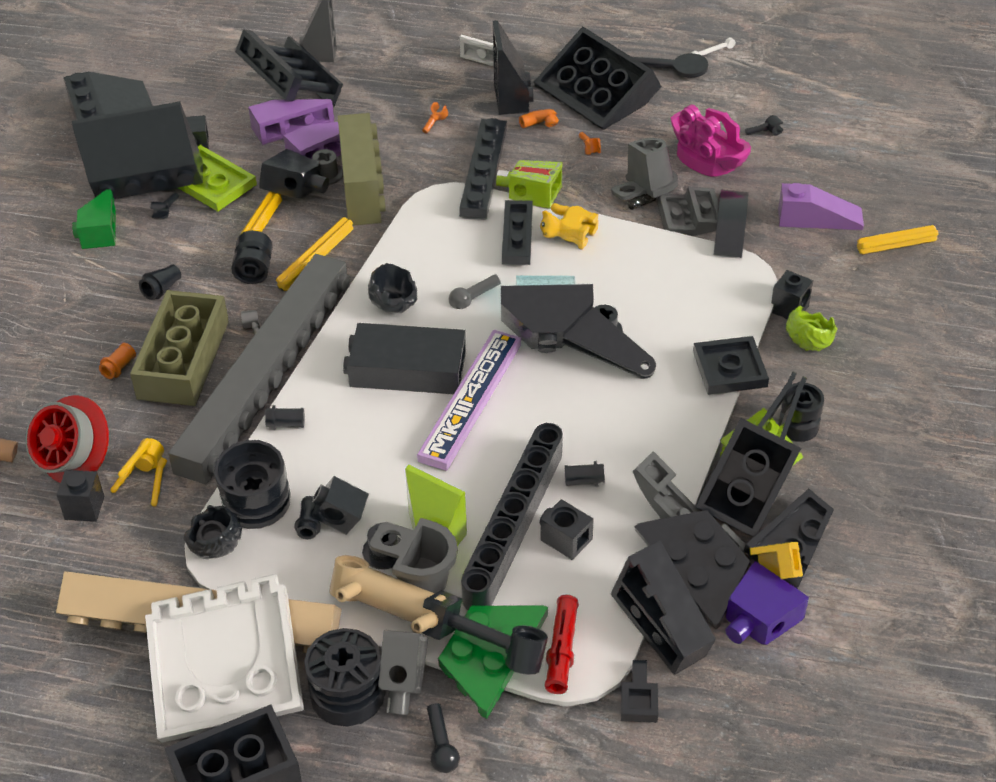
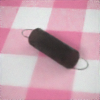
[623,193,657,210]

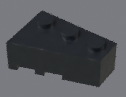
[611,540,716,675]

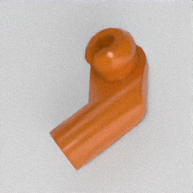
[519,109,559,129]

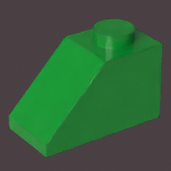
[72,189,116,249]

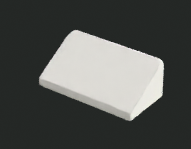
[460,35,493,66]

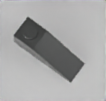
[299,0,337,62]

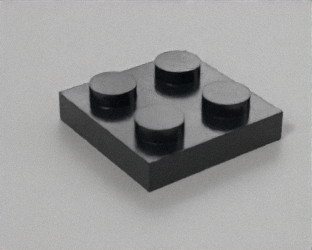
[693,336,769,395]

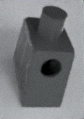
[378,630,429,715]

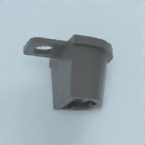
[611,138,678,200]
[370,518,458,593]

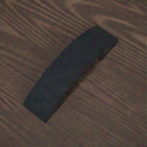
[713,189,748,258]

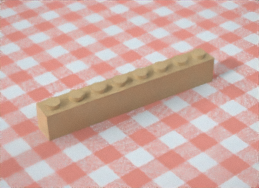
[56,571,342,653]

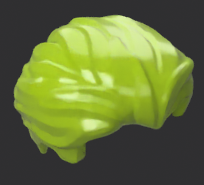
[786,306,838,351]

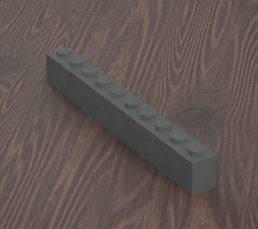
[168,253,350,485]

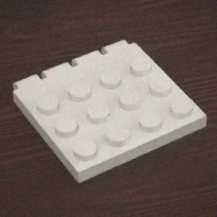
[145,574,304,743]

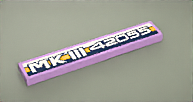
[417,330,521,471]

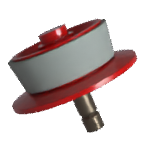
[26,395,109,483]

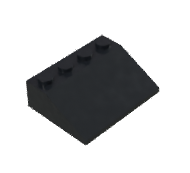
[533,26,662,130]
[63,71,153,120]
[72,101,203,199]

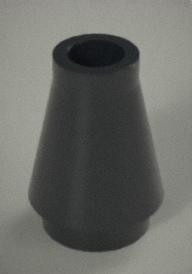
[139,264,181,300]

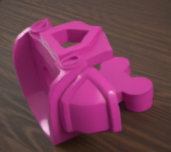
[670,104,751,177]

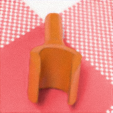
[422,102,448,134]
[579,132,601,155]

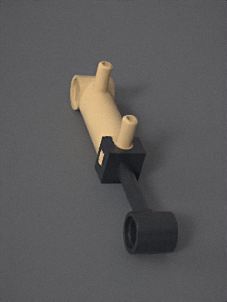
[329,555,548,675]

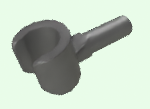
[241,310,260,335]

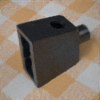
[259,149,329,198]

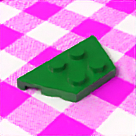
[438,605,548,719]

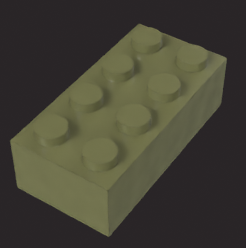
[338,113,386,226]
[130,290,229,406]

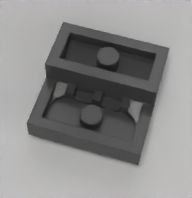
[657,186,719,236]

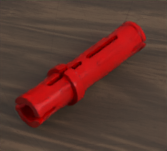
[544,595,579,695]

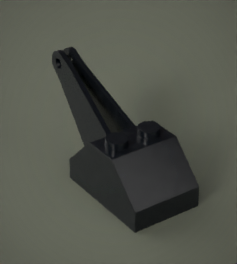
[501,284,656,379]
[695,371,807,537]

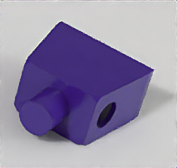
[725,561,809,645]

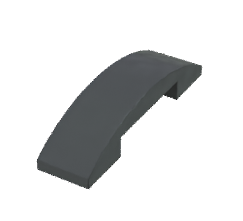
[632,451,746,552]

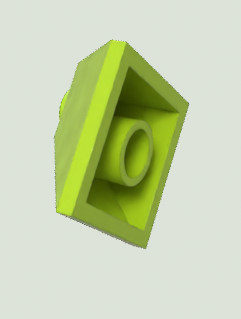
[405,465,467,546]

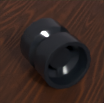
[231,230,273,284]
[778,382,824,442]

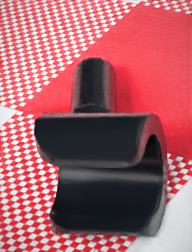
[745,115,784,136]
[150,192,179,219]

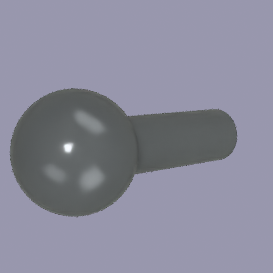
[448,274,501,309]

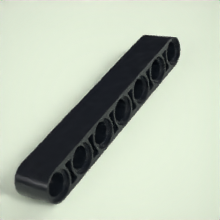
[461,423,563,610]

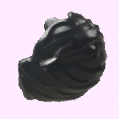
[368,263,418,313]
[184,505,242,559]

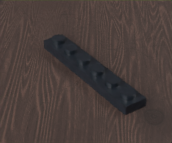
[459,118,507,219]

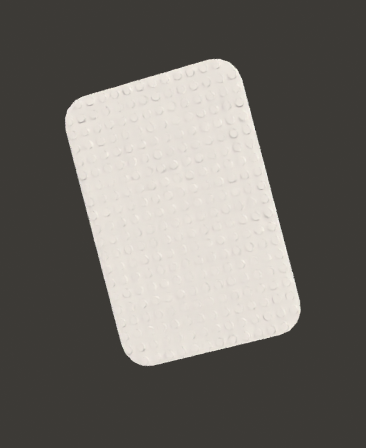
[184,182,778,707]

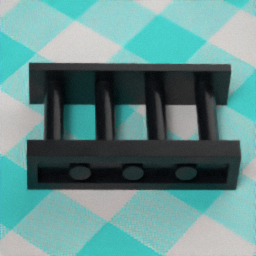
[235,29,343,107]

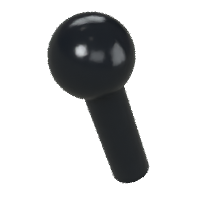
[427,703,460,773]

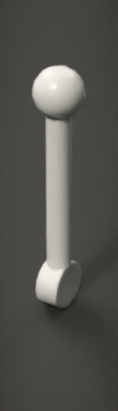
[691,37,736,56]

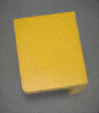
[750,542,803,579]

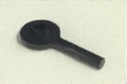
[631,53,708,78]

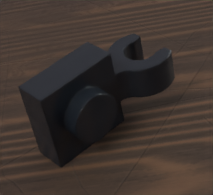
[621,660,658,723]

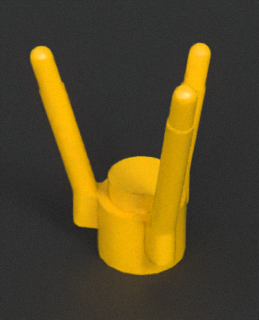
[110,438,167,507]

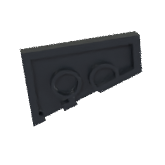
[743,489,834,589]

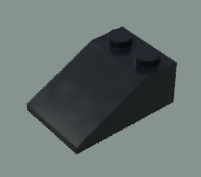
[493,20,534,115]

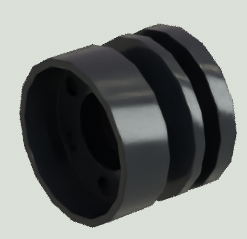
[214,440,291,529]
[304,628,385,727]

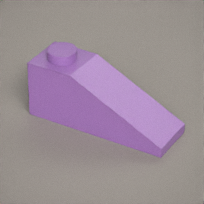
[248,99,334,145]
[284,122,341,159]
[778,183,864,230]

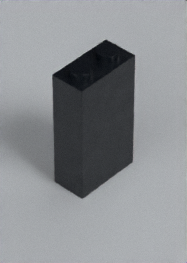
[343,323,466,394]

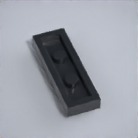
[502,200,533,265]

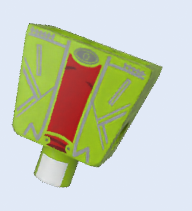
[496,160,563,209]

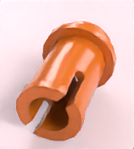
[99,343,136,379]

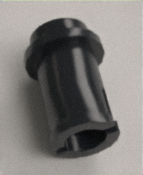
[265,405,305,430]
[564,461,605,487]
[294,496,321,540]

